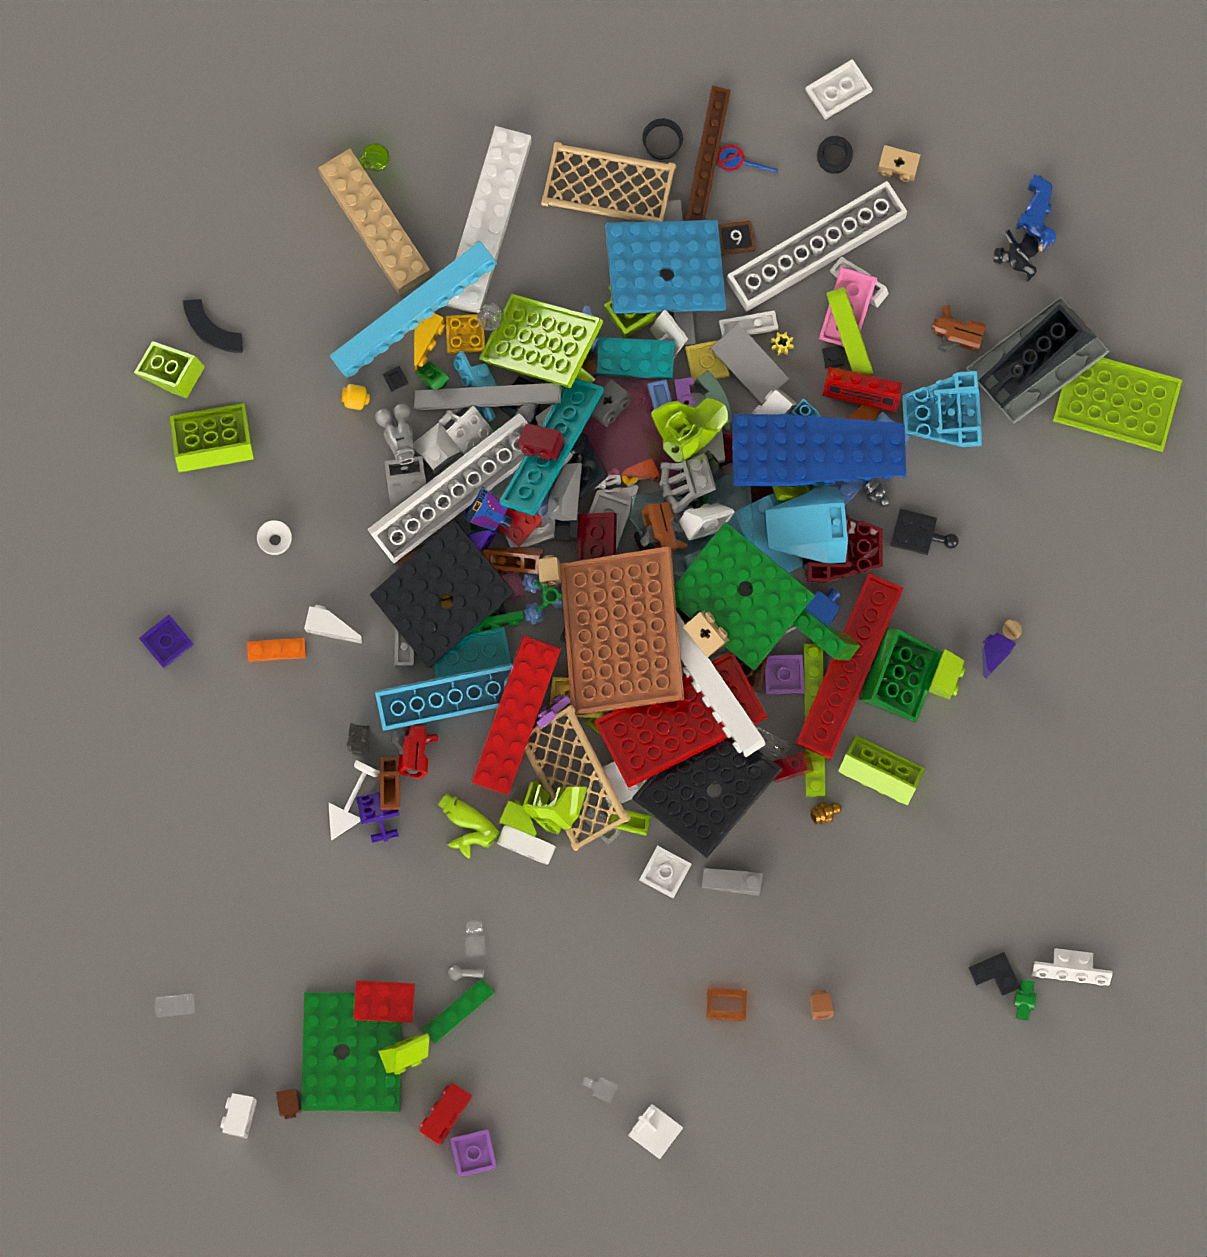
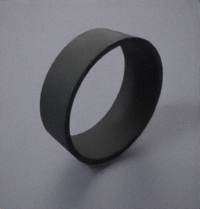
[642,118,683,160]

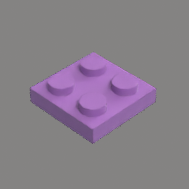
[765,655,804,695]
[450,1129,497,1177]

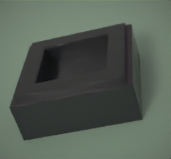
[383,366,408,392]

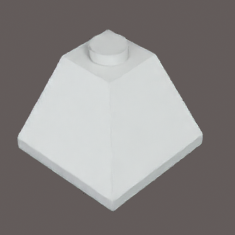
[413,422,462,474]

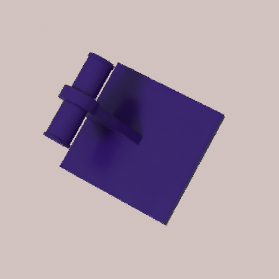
[356,792,399,843]

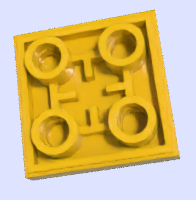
[446,314,485,354]

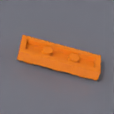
[247,638,306,662]

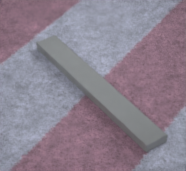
[664,200,696,347]
[414,383,562,410]

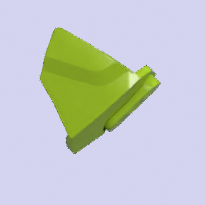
[523,780,587,834]

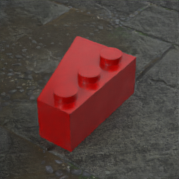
[419,1083,473,1146]

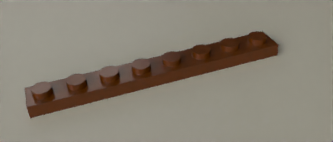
[685,86,731,221]

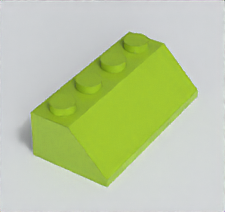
[838,735,925,806]

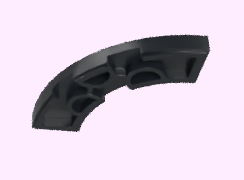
[183,299,243,353]

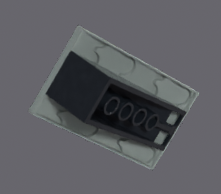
[965,296,1110,424]

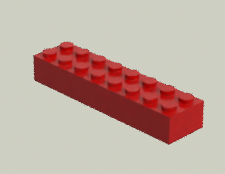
[471,635,561,795]

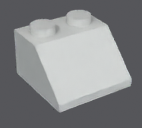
[679,503,734,541]
[220,1093,257,1138]

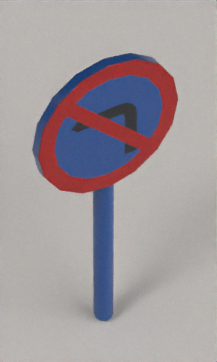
[717,145,778,172]

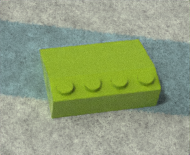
[170,403,254,472]

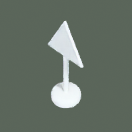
[329,760,380,841]

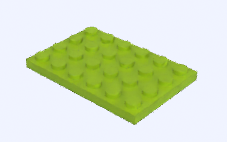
[479,294,604,388]
[1053,358,1182,452]

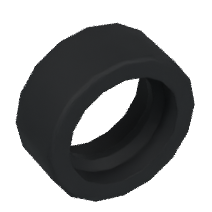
[817,136,853,174]

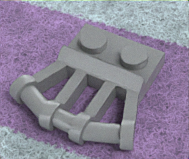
[659,453,716,514]

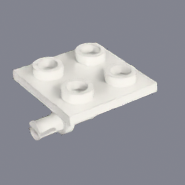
[650,310,688,357]
[439,406,493,455]
[628,1104,683,1159]

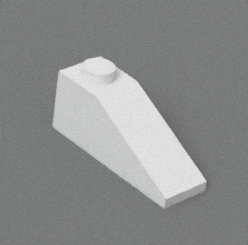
[304,605,363,644]

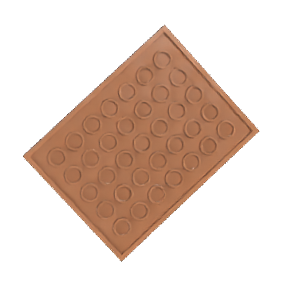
[560,546,684,715]

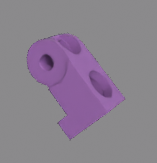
[674,377,695,407]

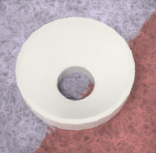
[257,520,292,555]

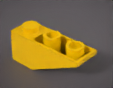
[414,313,445,371]

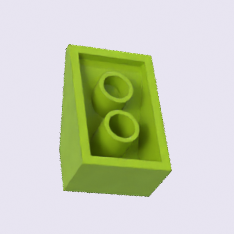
[134,341,205,398]

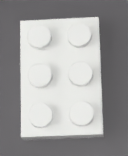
[805,59,873,120]

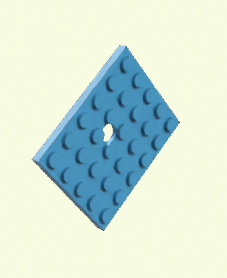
[605,220,726,314]

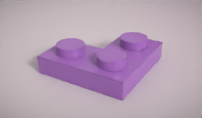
[536,693,571,728]

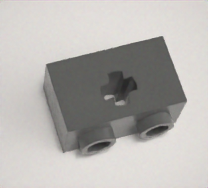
[591,379,632,427]

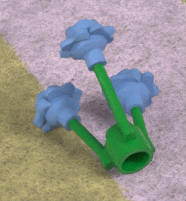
[521,573,563,625]

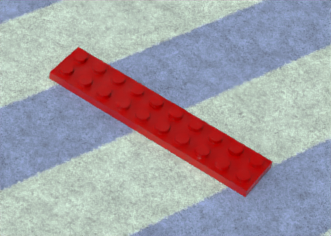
[795,573,903,760]

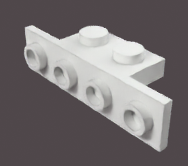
[1032,948,1112,986]

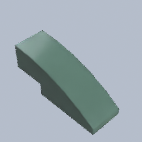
[695,370,732,430]

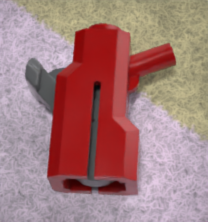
[391,724,438,779]

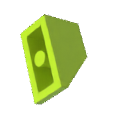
[499,800,537,837]

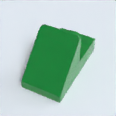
[416,362,449,391]

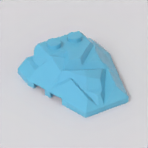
[902,371,982,447]

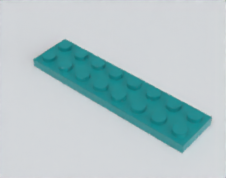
[500,378,604,516]

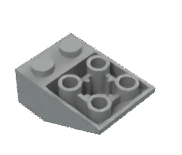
[384,456,426,511]

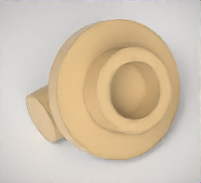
[1002,619,1022,640]

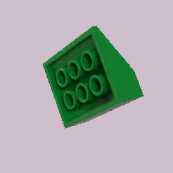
[859,629,942,722]

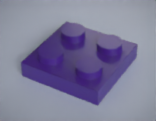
[139,615,194,669]

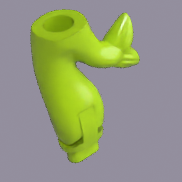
[438,793,500,858]

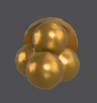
[810,802,842,824]

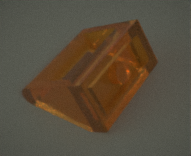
[706,988,747,1022]

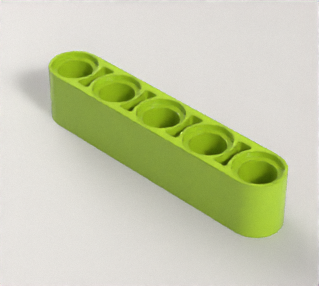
[826,287,874,376]

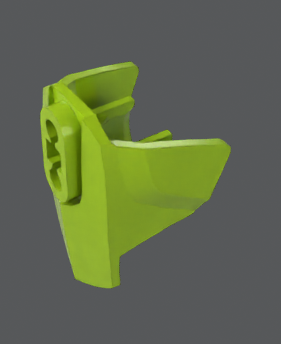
[651,398,729,463]

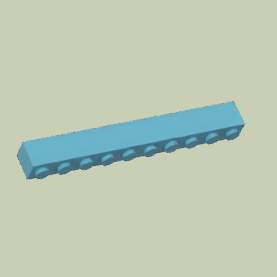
[330,241,498,378]

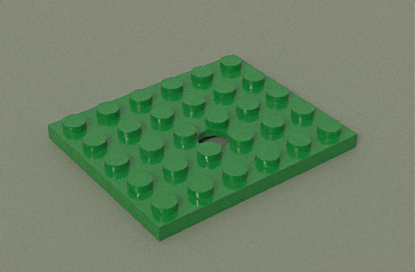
[674,522,816,671]
[301,992,402,1112]

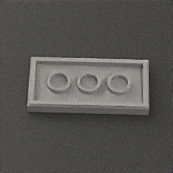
[710,323,789,404]

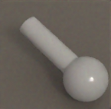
[448,965,485,981]

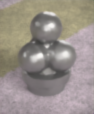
[862,478,890,507]

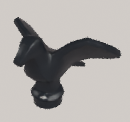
[994,229,1039,282]

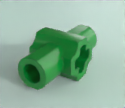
[1014,980,1037,1021]

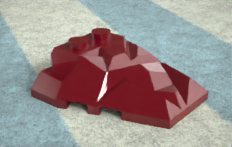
[803,514,883,583]

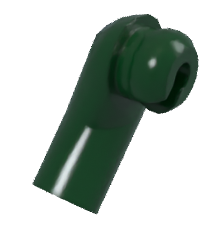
[692,493,709,509]

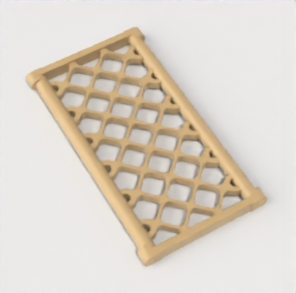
[541,141,676,222]
[525,705,631,851]

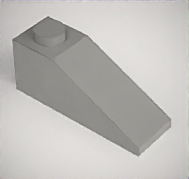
[547,463,582,521]
[701,868,763,896]

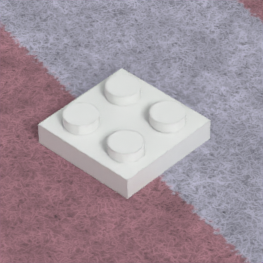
[639,846,692,899]

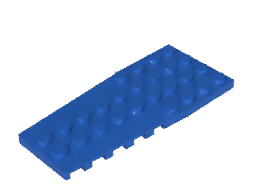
[732,414,906,486]

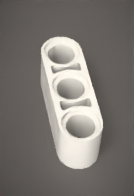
[497,825,556,865]

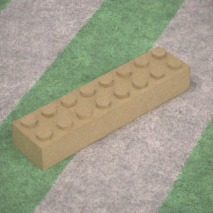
[318,149,431,296]

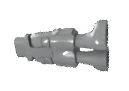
[375,404,415,465]

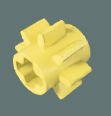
[771,332,794,356]

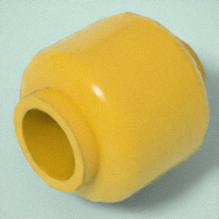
[341,384,370,410]

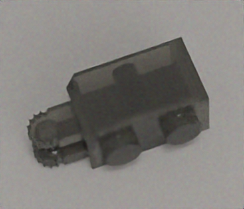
[347,723,372,756]

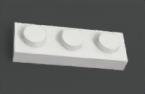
[719,310,778,337]

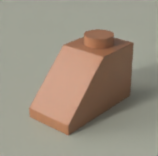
[810,990,834,1020]

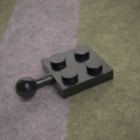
[891,509,959,555]

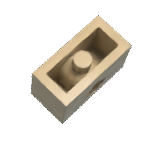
[877,145,920,182]
[538,555,562,588]
[683,610,729,657]

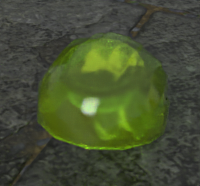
[360,143,390,172]

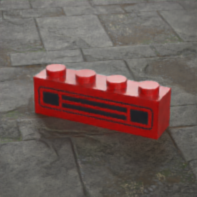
[822,367,903,412]

